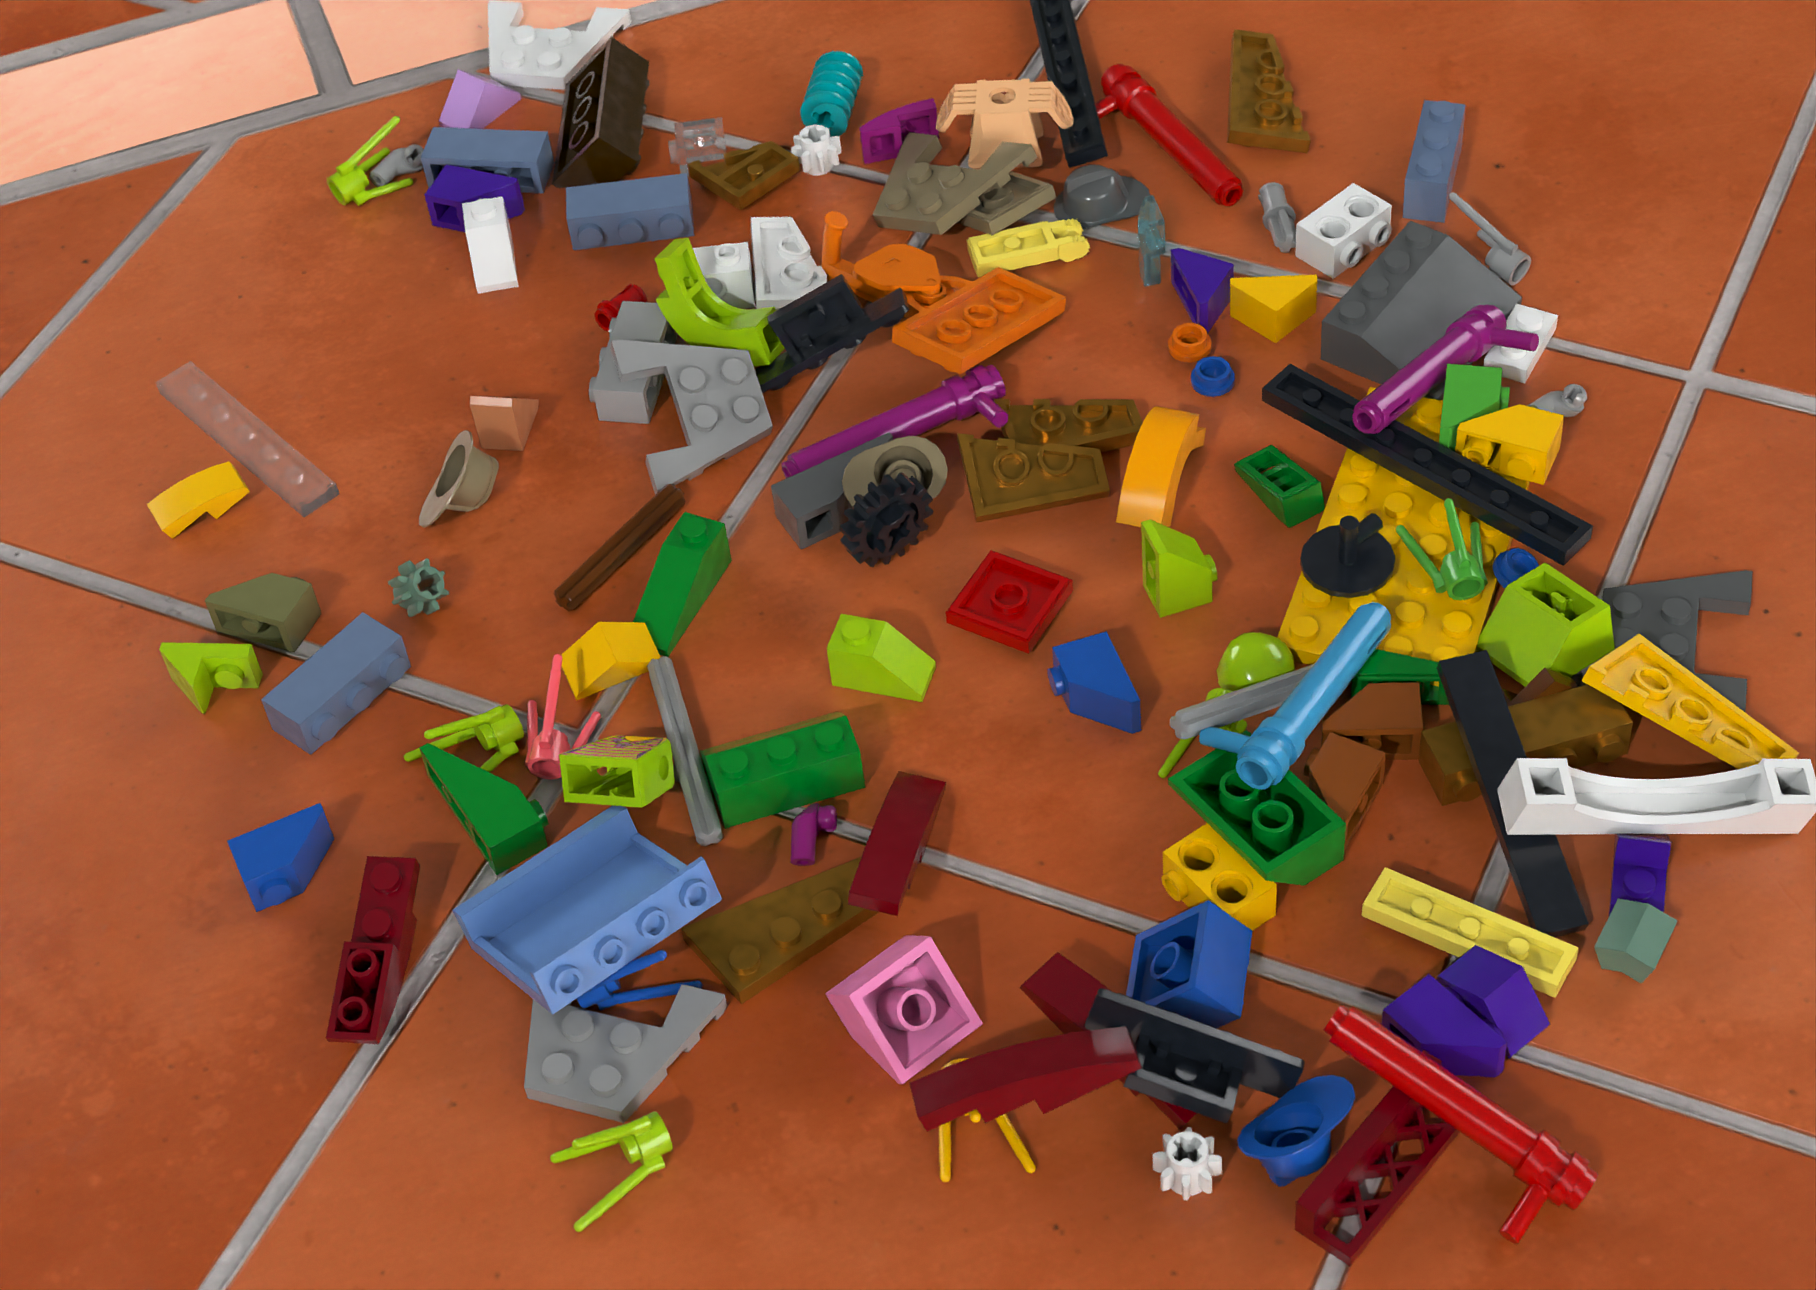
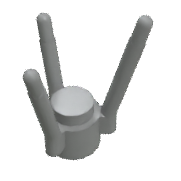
[1449,192,1531,286]

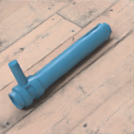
[1199,602,1391,790]

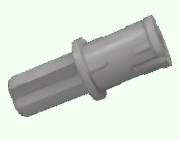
[1258,182,1296,253]

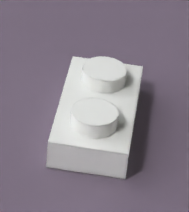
[1484,303,1558,383]

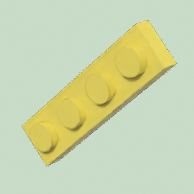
[1362,867,1578,998]

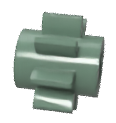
[388,558,449,617]

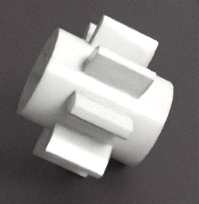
[791,125,842,176]
[1153,1127,1222,1201]

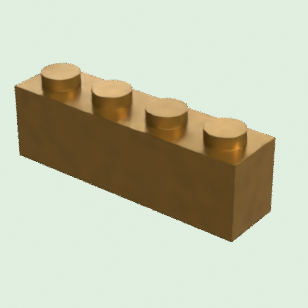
[1419,684,1633,806]

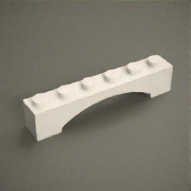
[1497,758,1816,835]

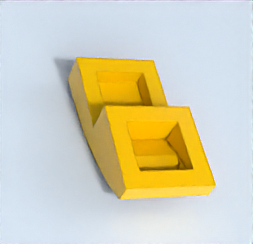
[147,461,250,539]

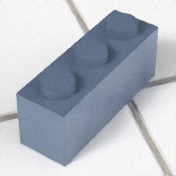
[1403,100,1466,223]
[421,127,555,194]
[566,173,695,250]
[261,612,411,755]

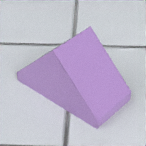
[439,69,521,129]

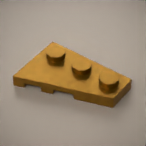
[994,399,1143,452]
[957,433,1110,523]

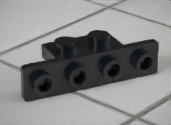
[755,274,909,393]
[1084,988,1305,1123]

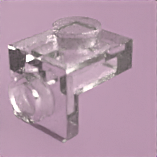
[668,117,727,177]

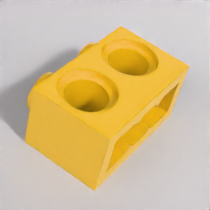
[1161,823,1277,931]

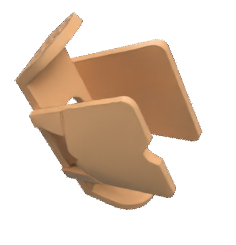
[936,78,1073,169]

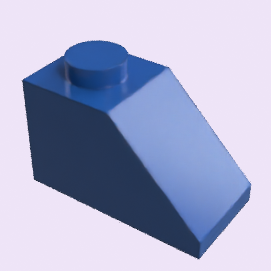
[1047,631,1141,734]
[227,803,334,912]

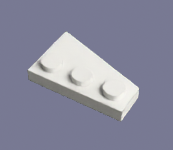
[750,217,827,311]

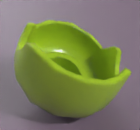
[1217,632,1295,691]

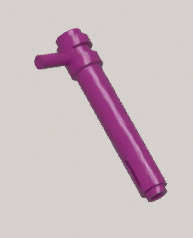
[1352,304,1539,434]
[781,364,1008,478]

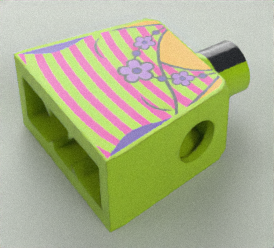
[559,735,675,808]

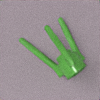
[1396,498,1488,600]

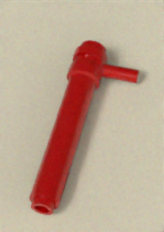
[1096,63,1243,206]
[1323,1004,1598,1244]

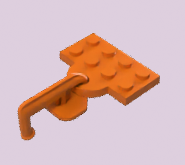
[821,211,1066,374]

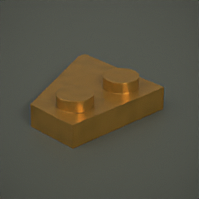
[688,141,800,210]

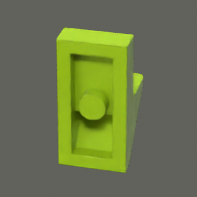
[159,642,263,714]

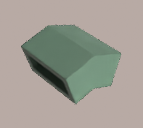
[1594,899,1677,984]

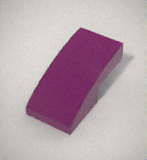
[859,98,939,164]

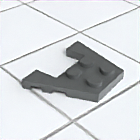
[1596,570,1753,713]

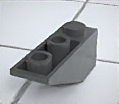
[771,432,893,550]

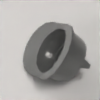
[1053,164,1151,229]

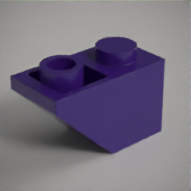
[424,164,525,232]
[1382,974,1507,1077]

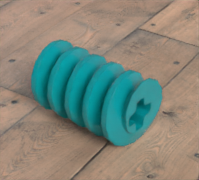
[800,51,863,137]

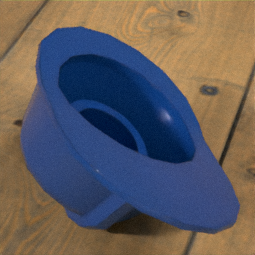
[1237,1075,1355,1187]

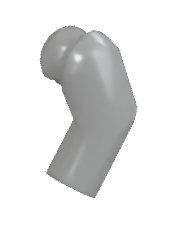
[369,145,424,187]
[1527,384,1587,417]

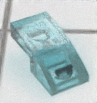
[1138,195,1165,287]

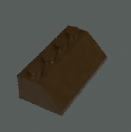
[552,37,650,188]

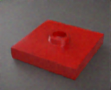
[946,550,1073,654]

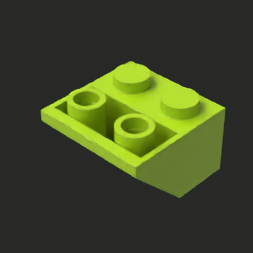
[1477,563,1615,687]

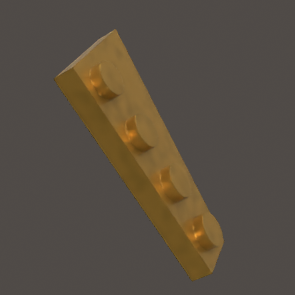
[1227,29,1311,153]
[681,857,879,1004]

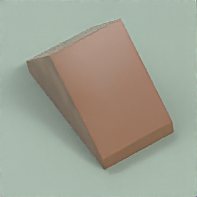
[470,396,539,451]

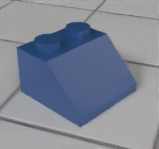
[1126,900,1253,1028]

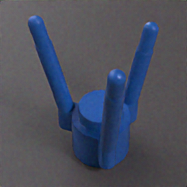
[576,950,703,1011]

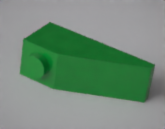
[633,512,732,657]
[419,743,549,875]

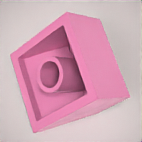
[825,935,983,1084]

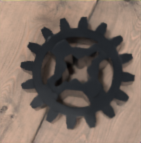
[839,472,933,567]

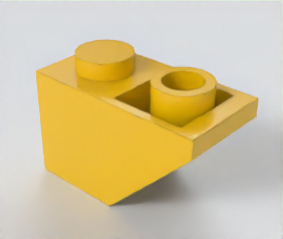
[1455,404,1564,485]

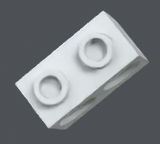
[1295,183,1392,279]

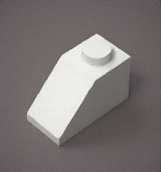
[462,196,519,294]

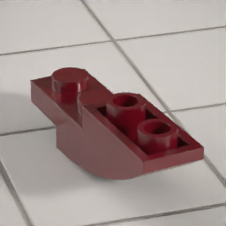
[326,856,420,1044]

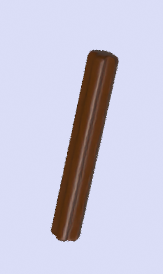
[554,484,685,611]

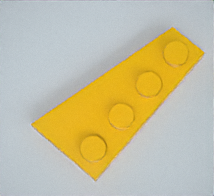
[1581,634,1799,769]

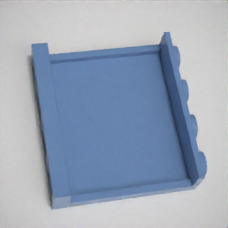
[452,806,722,1015]

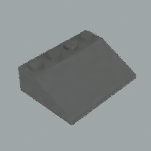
[1320,221,1522,400]

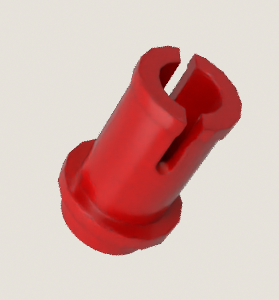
[594,283,647,332]

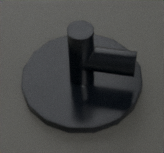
[1300,513,1395,598]

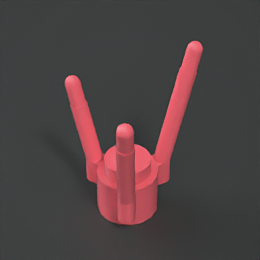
[525,654,601,780]

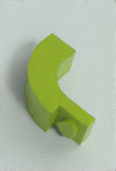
[654,237,785,366]

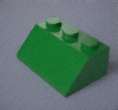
[700,711,866,829]
[1168,730,1346,886]

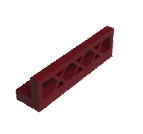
[1295,1050,1460,1266]

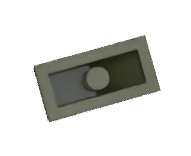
[205,573,322,653]

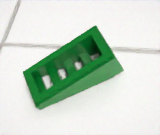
[1234,445,1325,528]
[1351,649,1449,705]

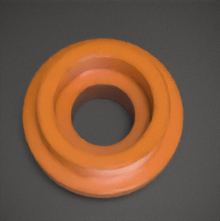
[1168,323,1211,363]

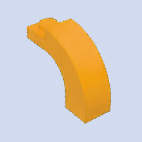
[1116,406,1206,527]

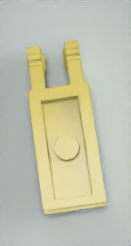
[967,218,1090,277]

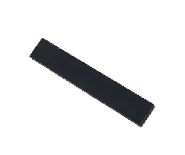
[1436,650,1589,937]

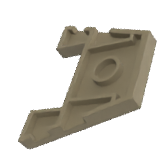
[872,133,1037,235]

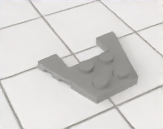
[610,339,773,495]
[524,984,727,1123]

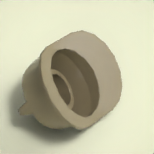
[419,430,499,528]
[842,436,948,507]

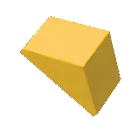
[1230,274,1317,344]
[561,622,661,701]

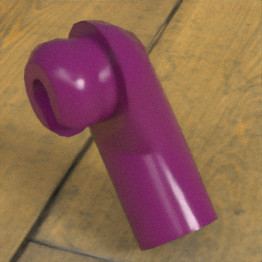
[790,803,837,866]

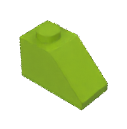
[1141,520,1218,618]
[826,614,936,702]

